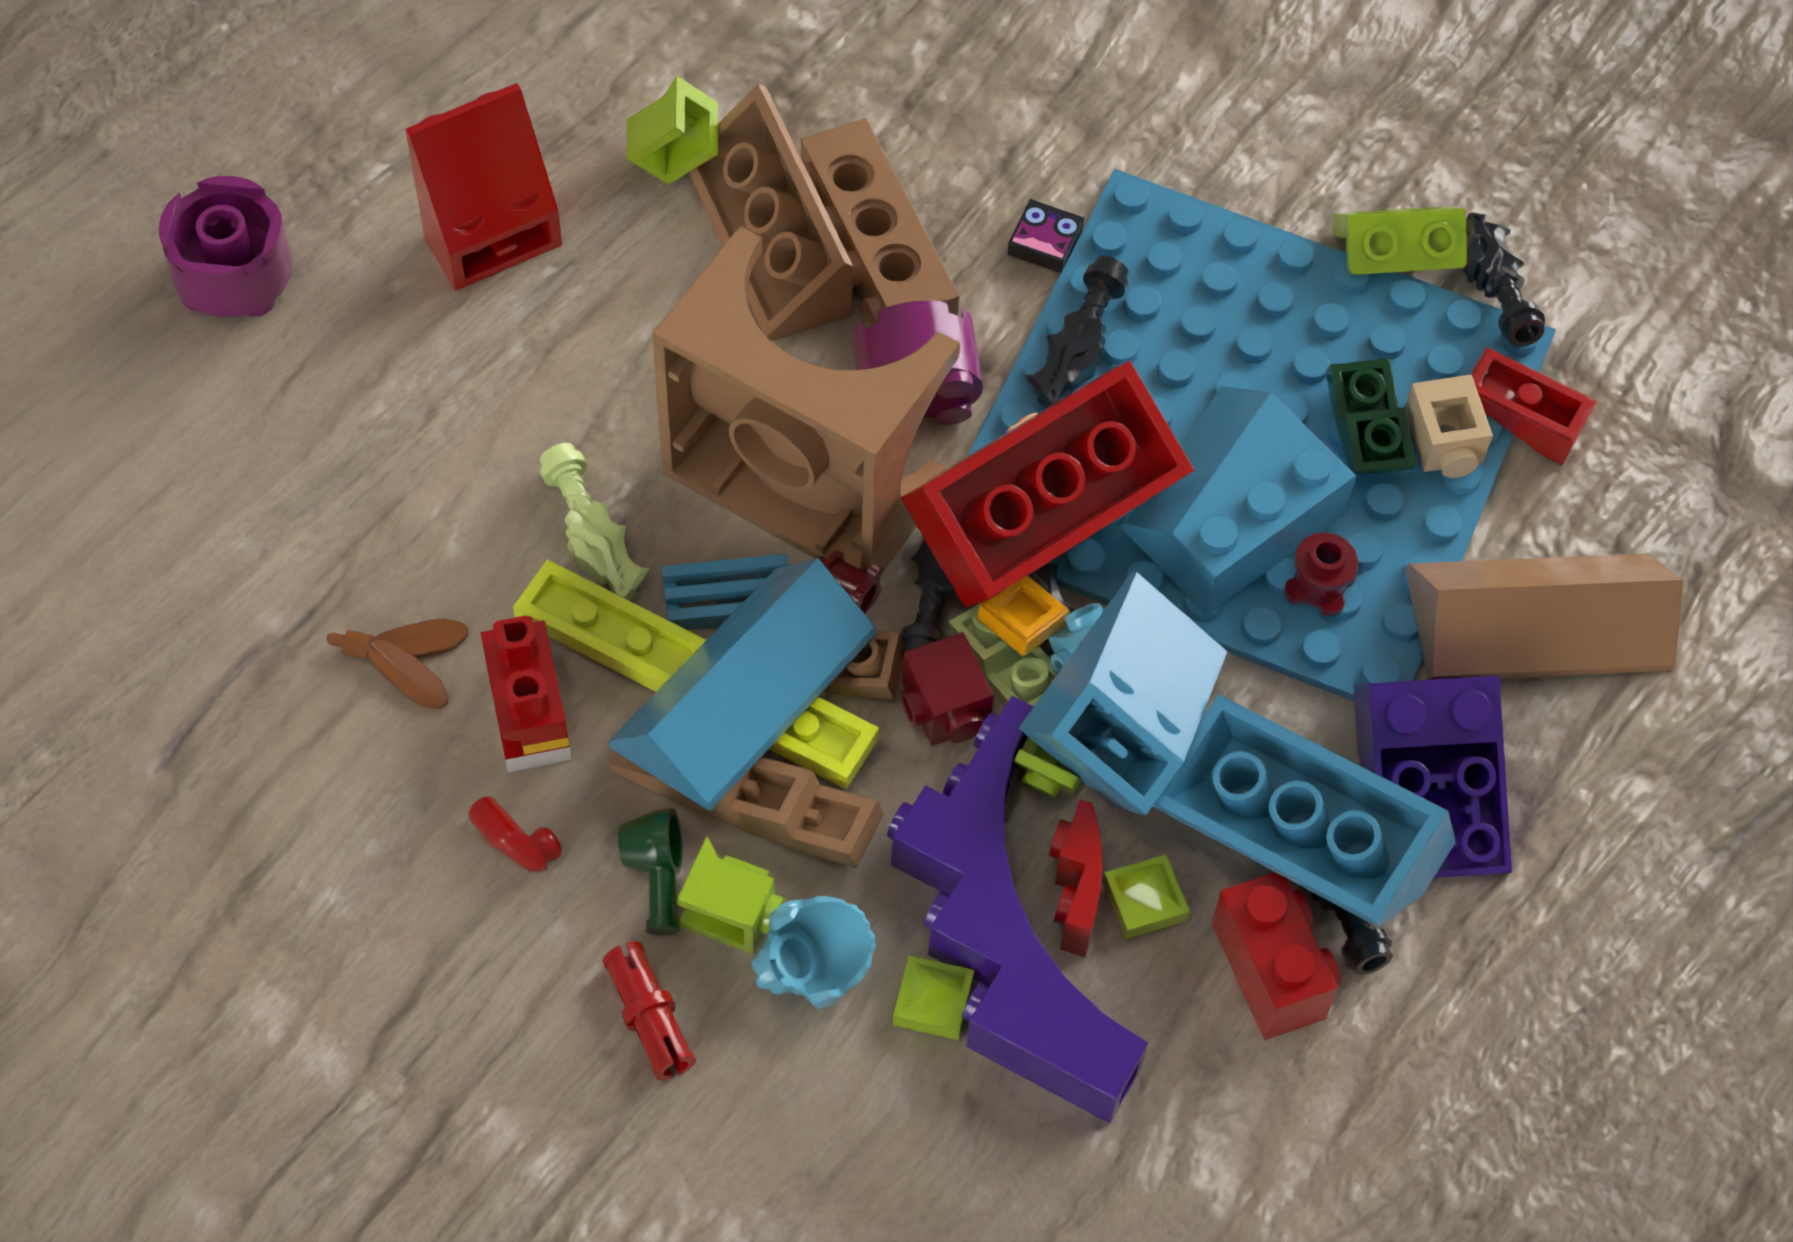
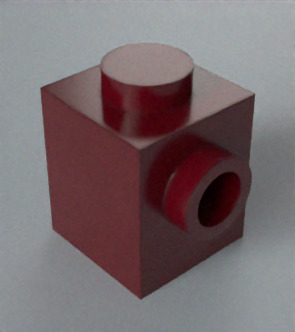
[901,632,994,747]

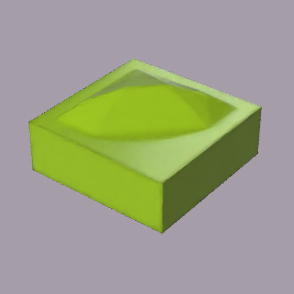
[1102,854,1190,940]
[893,955,974,1040]

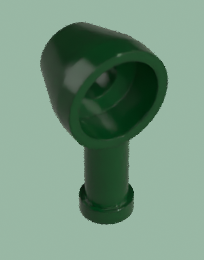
[618,808,683,935]

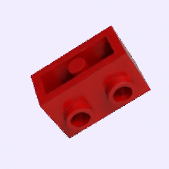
[1212,872,1341,1040]

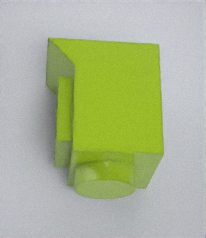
[626,75,718,185]
[677,836,786,954]

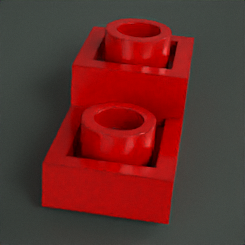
[1049,799,1103,958]

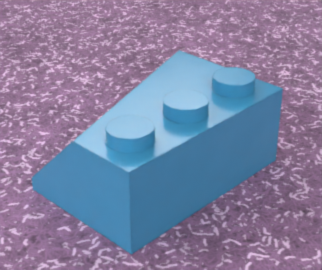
[1123,386,1356,615]

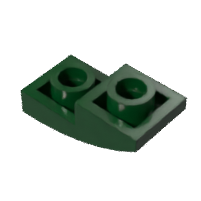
[1326,358,1416,476]

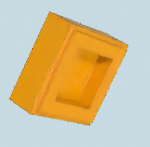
[977,576,1070,657]

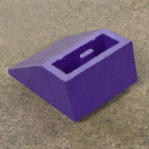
[1353,676,1512,878]

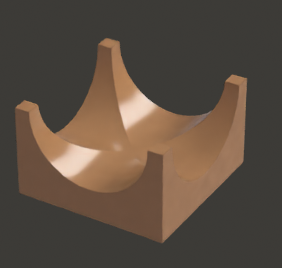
[652,226,960,572]

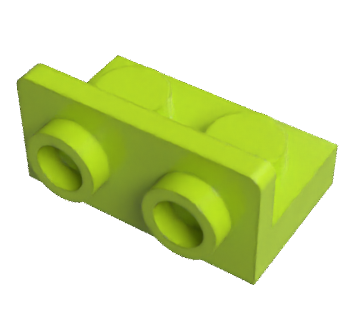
[1332,206,1467,274]

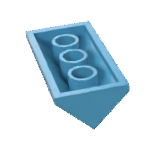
[609,558,876,811]

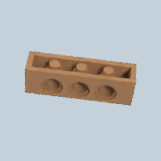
[801,118,960,327]

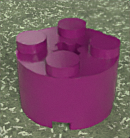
[159,176,292,317]
[852,300,983,425]

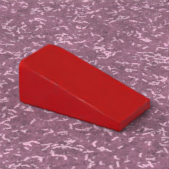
[1471,347,1597,466]

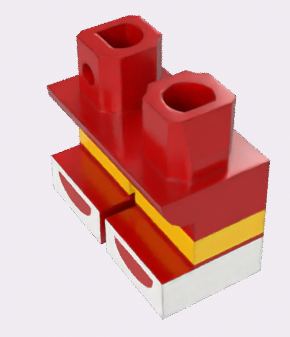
[480,615,572,773]

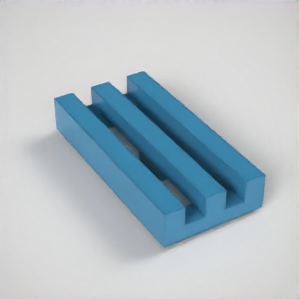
[662,554,789,630]

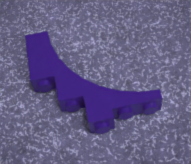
[887,696,1148,1124]

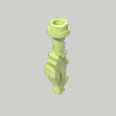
[540,443,650,601]

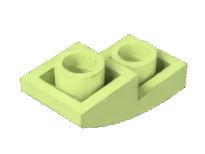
[949,602,1056,708]

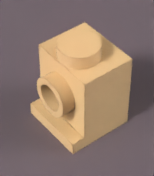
[1405,374,1493,478]

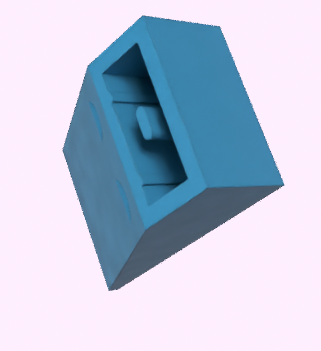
[1019,571,1227,815]

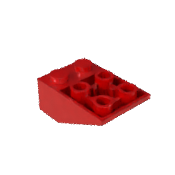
[405,83,562,291]

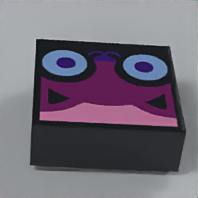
[1007,199,1085,273]

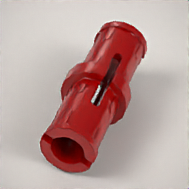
[602,941,696,1081]

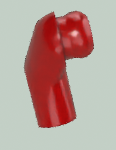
[468,796,562,872]

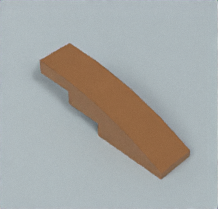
[609,752,884,869]

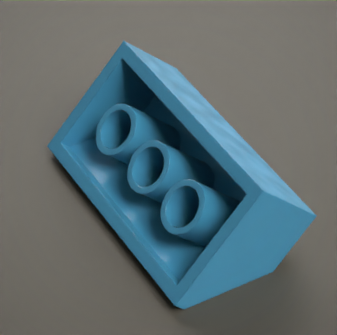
[1152,694,1456,927]

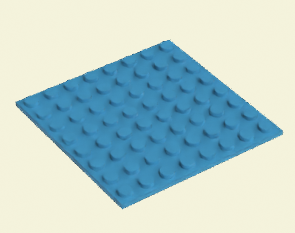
[967,169,1556,702]

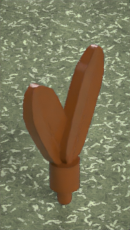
[326,618,468,709]

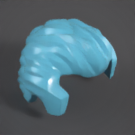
[751,896,876,1010]

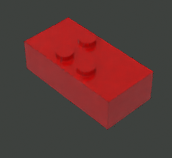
[900,360,1195,608]

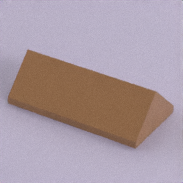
[688,84,853,341]
[1406,553,1683,680]

